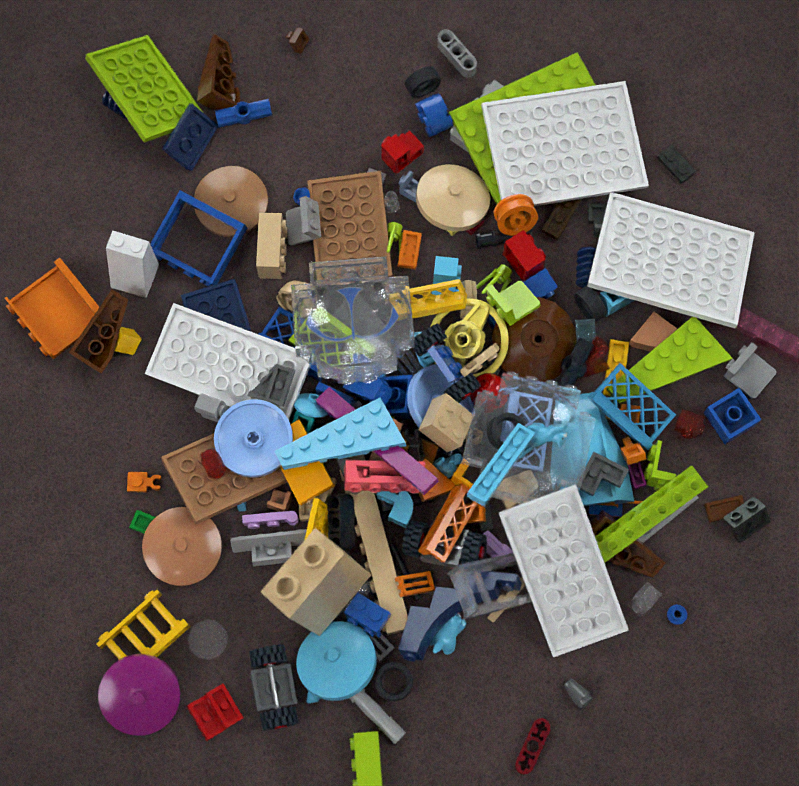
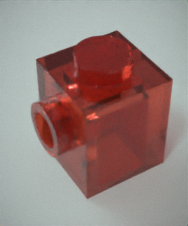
[674,409,706,439]

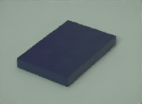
[162,104,218,171]

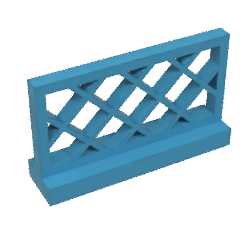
[587,363,676,450]

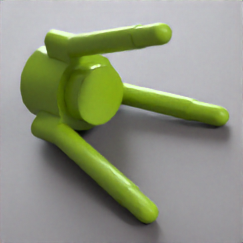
[386,222,403,253]
[476,264,513,294]

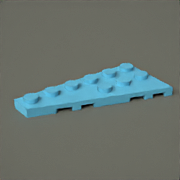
[275,398,407,470]

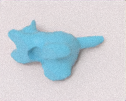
[519,423,568,459]
[429,613,467,654]

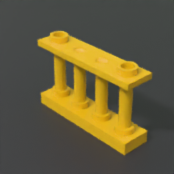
[97,590,191,660]

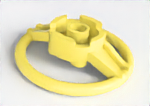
[430,298,509,378]

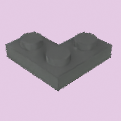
[576,452,629,496]

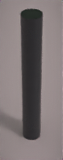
[389,545,422,601]

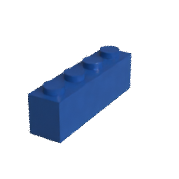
[486,268,558,329]

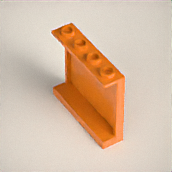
[5,258,99,359]

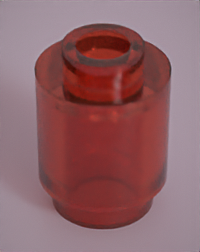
[201,449,226,479]

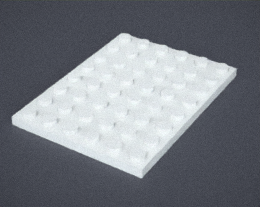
[481,81,649,206]
[587,192,755,328]

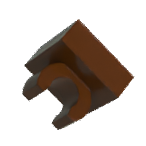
[285,27,310,54]

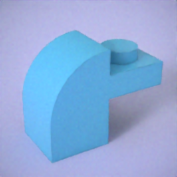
[377,491,413,528]

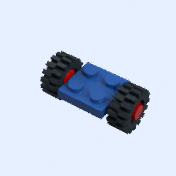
[409,324,481,403]

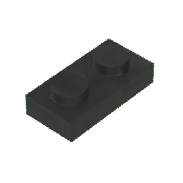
[657,145,696,184]

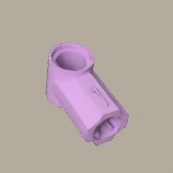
[483,530,515,570]

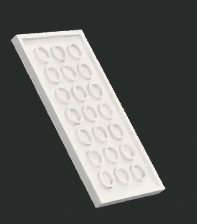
[145,303,314,420]
[499,484,628,657]

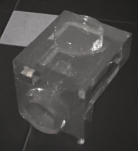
[627,582,662,617]

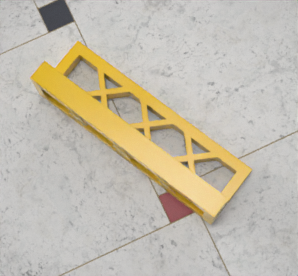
[388,279,467,321]

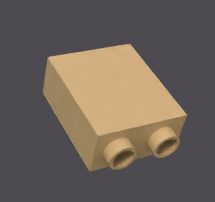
[261,528,371,636]

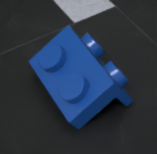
[344,593,391,638]

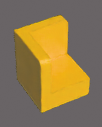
[114,327,141,355]

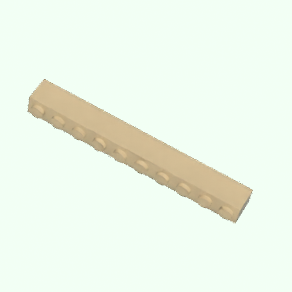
[340,454,408,636]

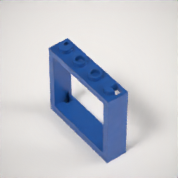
[150,190,248,287]

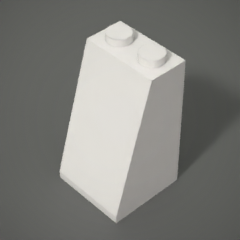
[106,231,159,298]

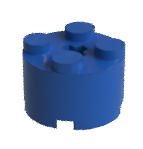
[415,93,453,137]

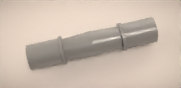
[349,689,406,744]

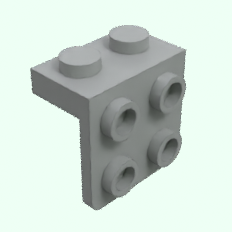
[286,196,321,246]
[724,342,776,399]

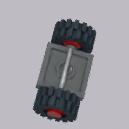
[402,520,487,570]
[249,645,299,731]

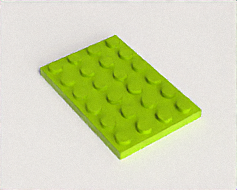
[85,35,202,143]

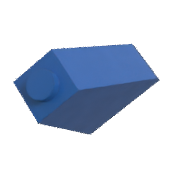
[342,355,393,406]

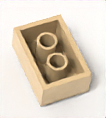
[256,213,288,279]

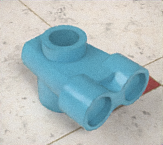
[434,454,463,479]

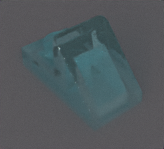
[575,319,597,355]

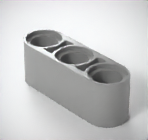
[437,30,477,78]

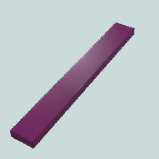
[315,387,438,495]

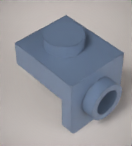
[399,171,419,202]

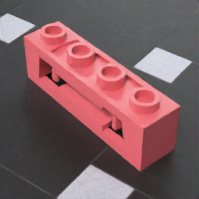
[344,460,425,493]

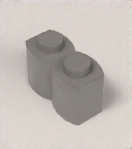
[194,394,230,423]

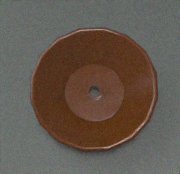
[492,297,577,384]

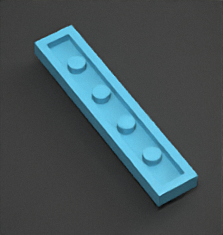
[467,423,535,507]

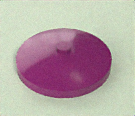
[98,654,180,735]

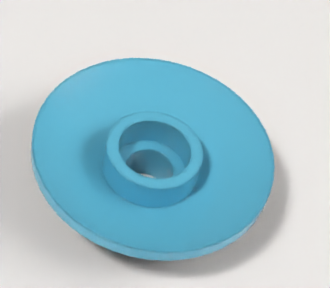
[294,393,329,418]

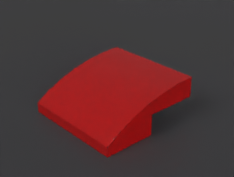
[187,684,243,741]

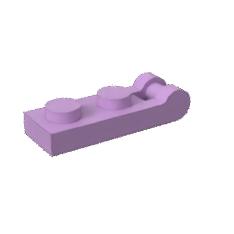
[242,511,299,529]

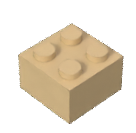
[418,393,475,452]

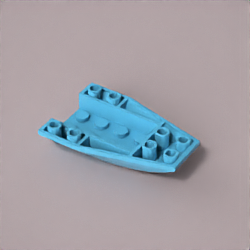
[550,392,634,506]

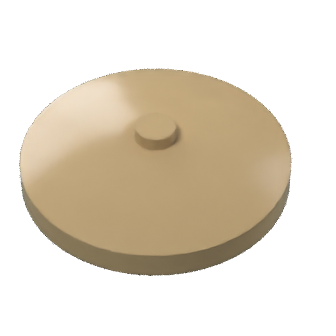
[416,165,490,231]

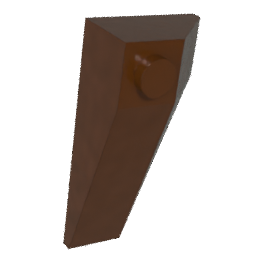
[197,34,240,109]
[69,289,128,374]
[590,509,666,578]

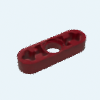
[515,718,551,774]

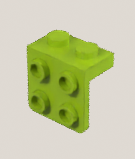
[485,281,540,326]
[644,440,676,491]

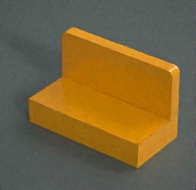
[451,459,473,495]

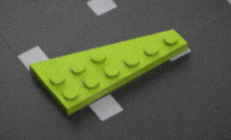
[607,317,733,404]

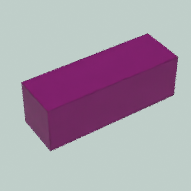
[627,461,646,490]

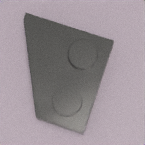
[247,364,296,407]

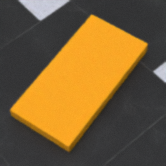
[280,420,335,505]

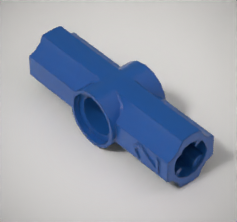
[215,99,272,127]

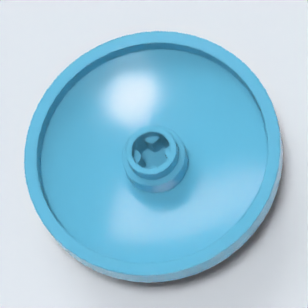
[296,621,377,701]

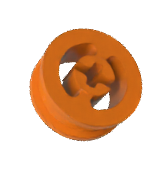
[494,194,538,236]

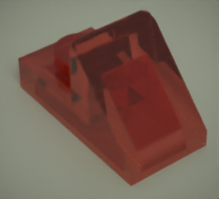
[583,336,610,377]

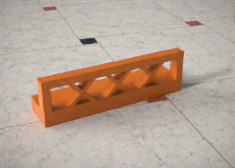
[418,484,477,563]

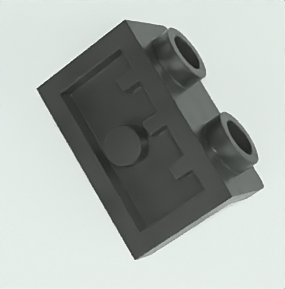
[724,497,771,543]

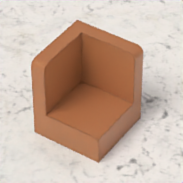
[267,489,293,512]

